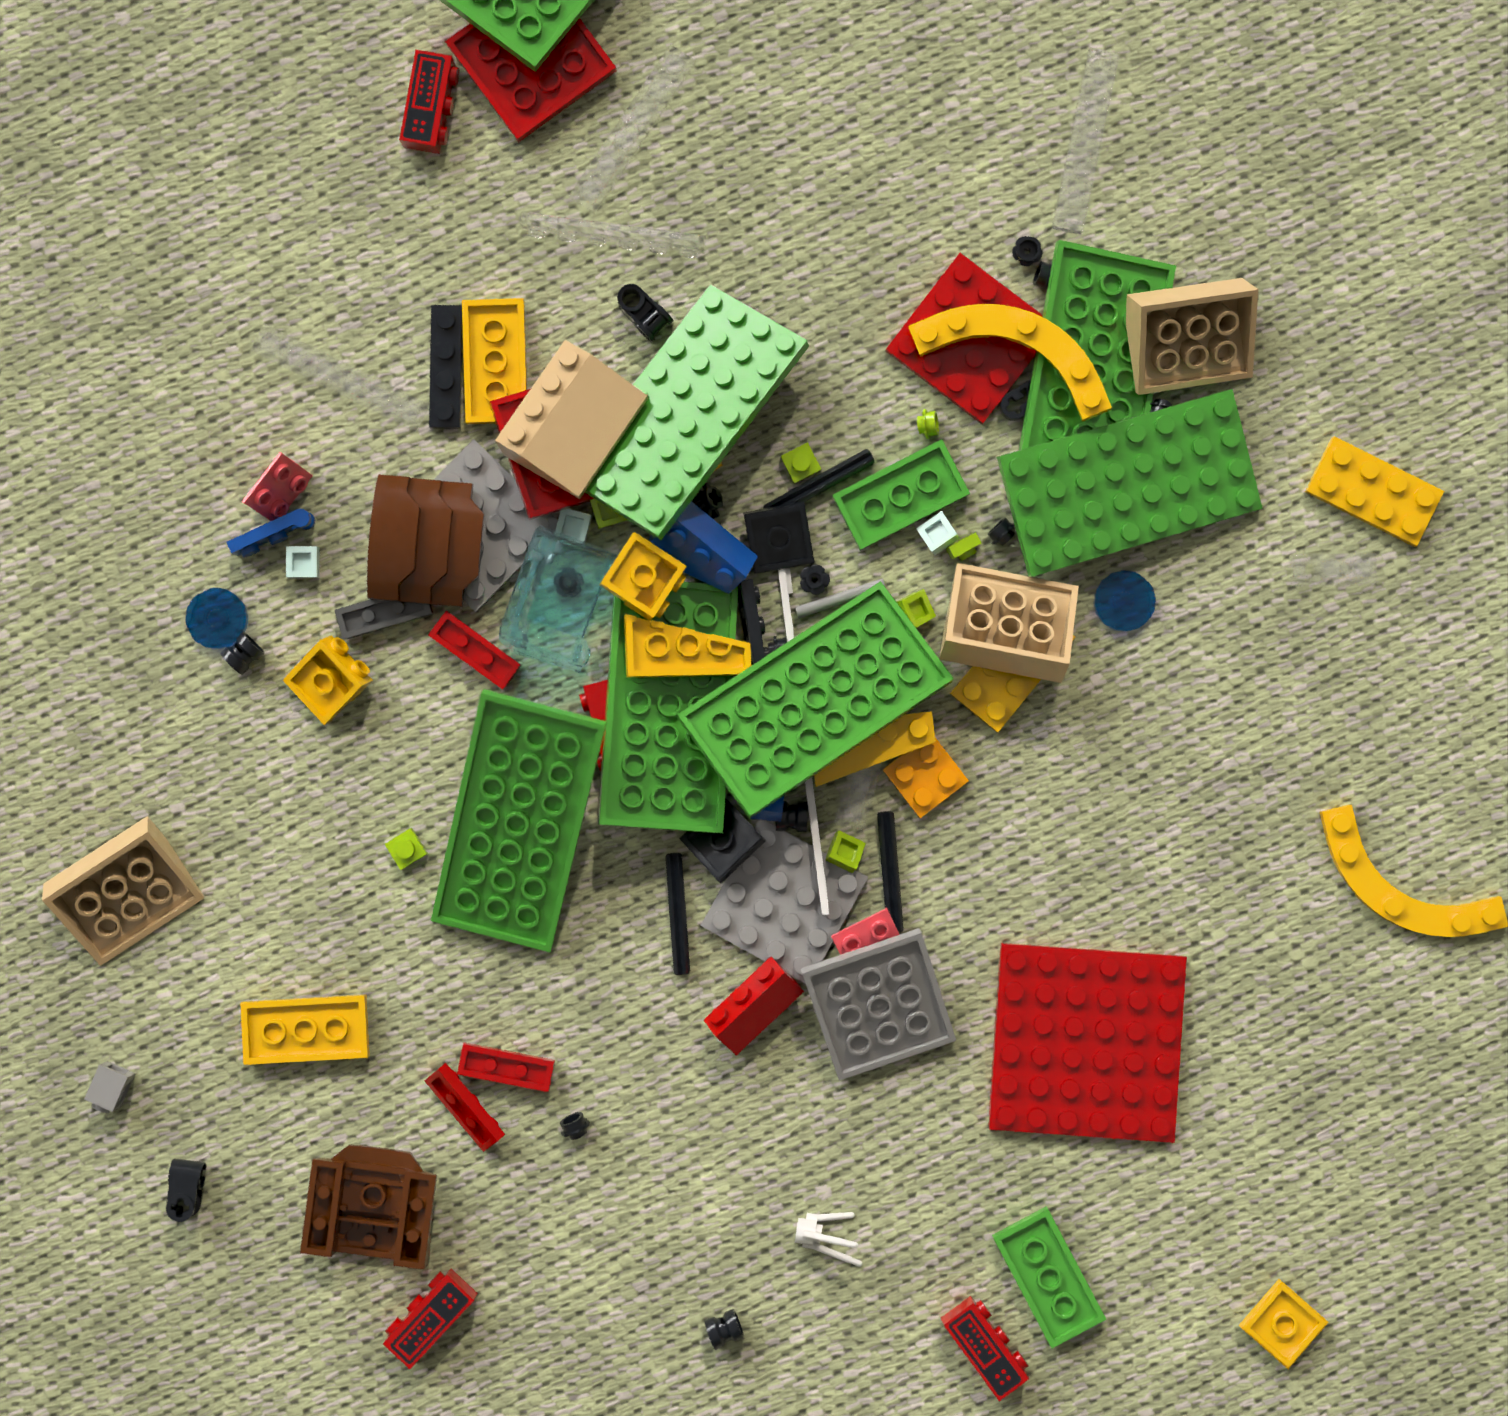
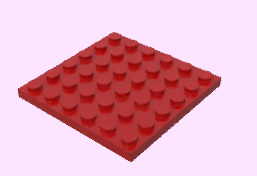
[988,943,1187,1143]

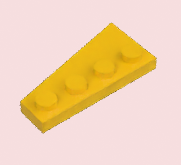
[624,614,751,678]
[814,711,936,787]

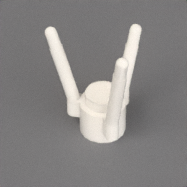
[795,1212,862,1267]

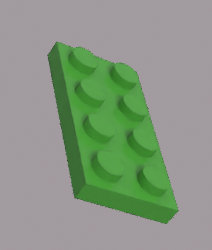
[832,439,970,551]
[992,1206,1107,1349]

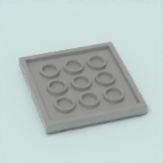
[434,439,558,613]
[700,820,868,984]
[801,928,956,1081]

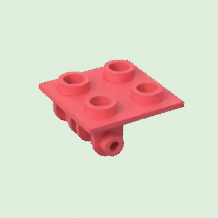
[242,452,313,521]
[831,908,900,955]

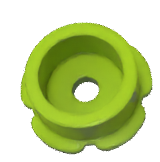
[917,409,939,439]

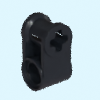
[617,284,674,343]
[166,1159,207,1222]

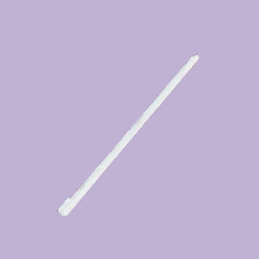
[778,568,829,915]

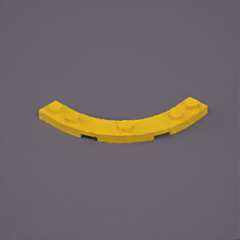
[908,304,1112,422]
[1319,804,1508,937]

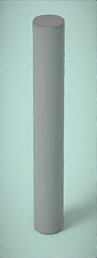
[795,578,886,619]

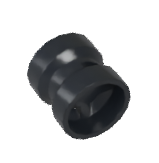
[220,632,265,675]
[776,801,808,832]
[704,1309,745,1350]

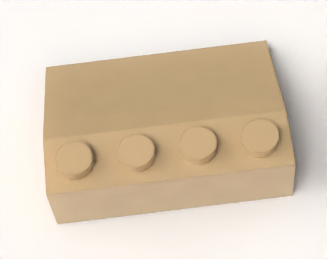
[1126,278,1258,395]
[495,340,648,499]
[939,563,1079,683]
[42,816,204,966]

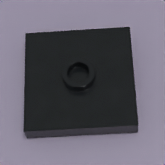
[743,501,815,574]
[679,798,766,883]

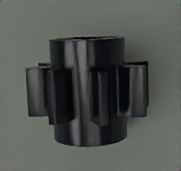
[692,482,723,519]

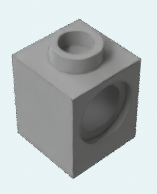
[84,1061,136,1113]

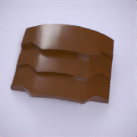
[367,474,484,607]
[300,1144,437,1270]

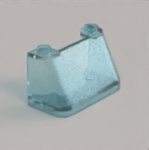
[499,526,619,673]

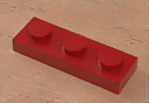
[428,611,522,690]
[457,1042,555,1092]
[424,1063,505,1152]

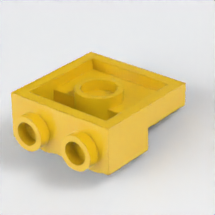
[599,532,686,621]
[283,635,373,725]

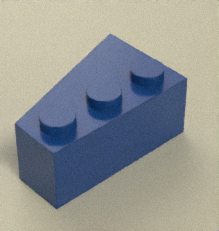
[648,501,758,594]

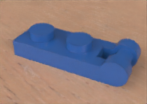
[226,509,316,558]

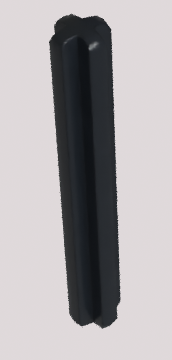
[763,449,875,509]
[877,811,904,933]
[665,852,690,975]

